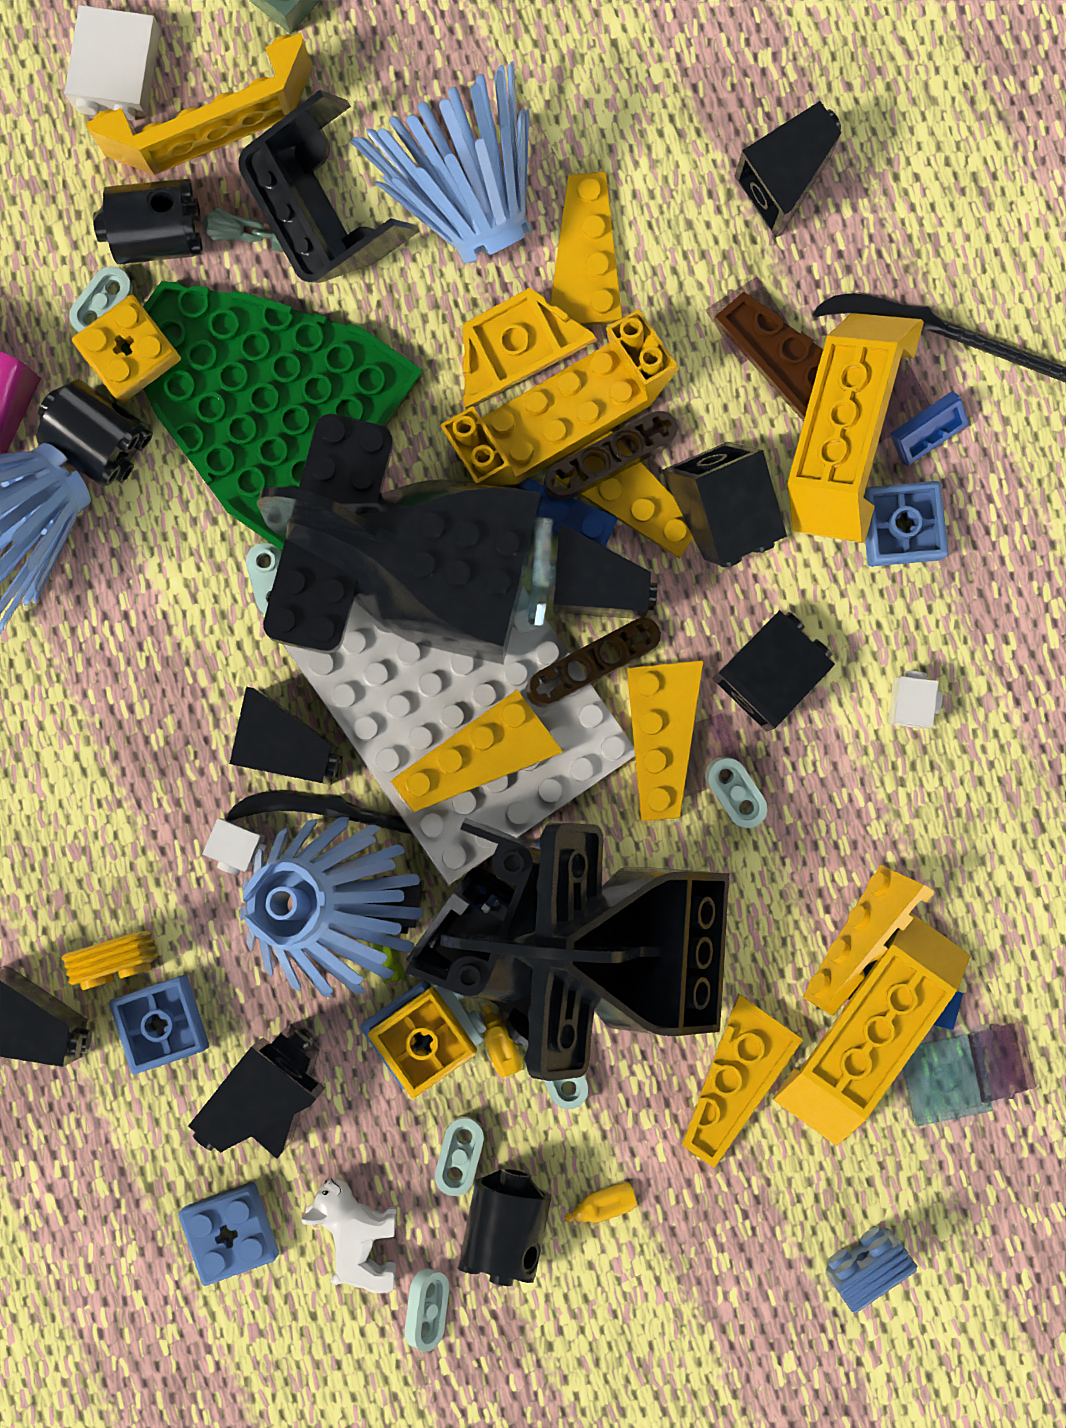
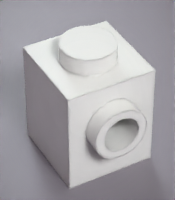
[888,671,943,729]
[202,818,268,876]

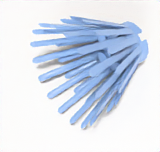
[350,61,532,264]
[0,443,91,634]
[239,817,423,997]

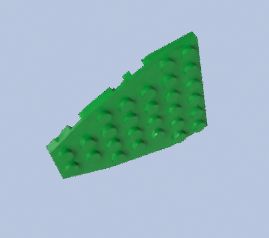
[121,281,424,551]

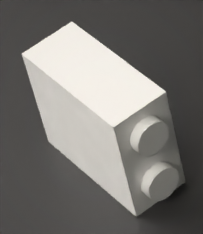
[64,5,161,120]

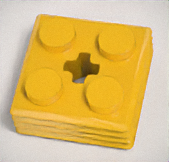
[72,294,181,403]
[61,931,159,991]
[368,987,477,1098]

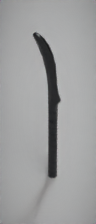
[813,293,1066,383]
[226,792,413,835]

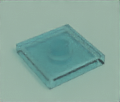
[528,518,556,626]
[902,1032,993,1127]

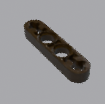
[543,411,678,502]
[526,618,661,708]

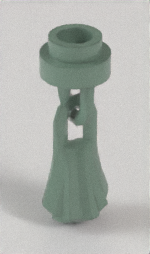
[202,207,284,252]

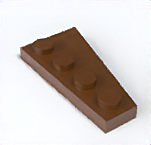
[714,292,823,422]

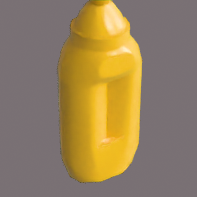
[482,1005,524,1078]
[564,1182,638,1223]

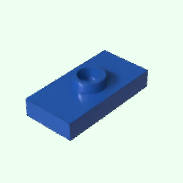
[890,391,969,467]

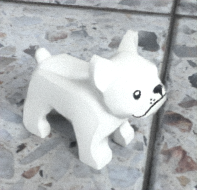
[301,1178,397,1293]

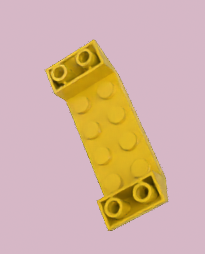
[86,32,312,175]
[440,309,679,486]
[787,313,924,544]
[773,912,971,1146]

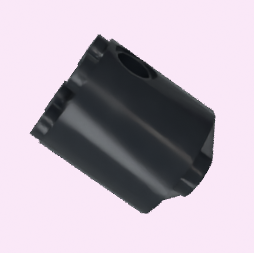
[93,178,203,265]
[36,379,153,487]
[458,1169,551,1286]

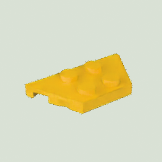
[463,287,597,409]

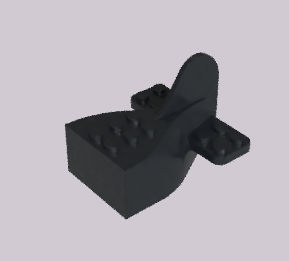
[257,414,541,665]
[440,822,730,1081]

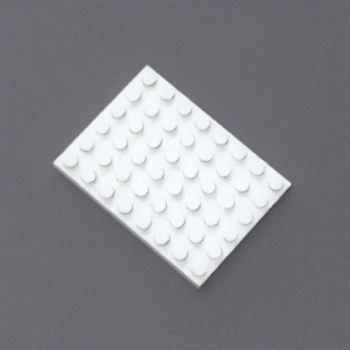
[282,586,635,885]

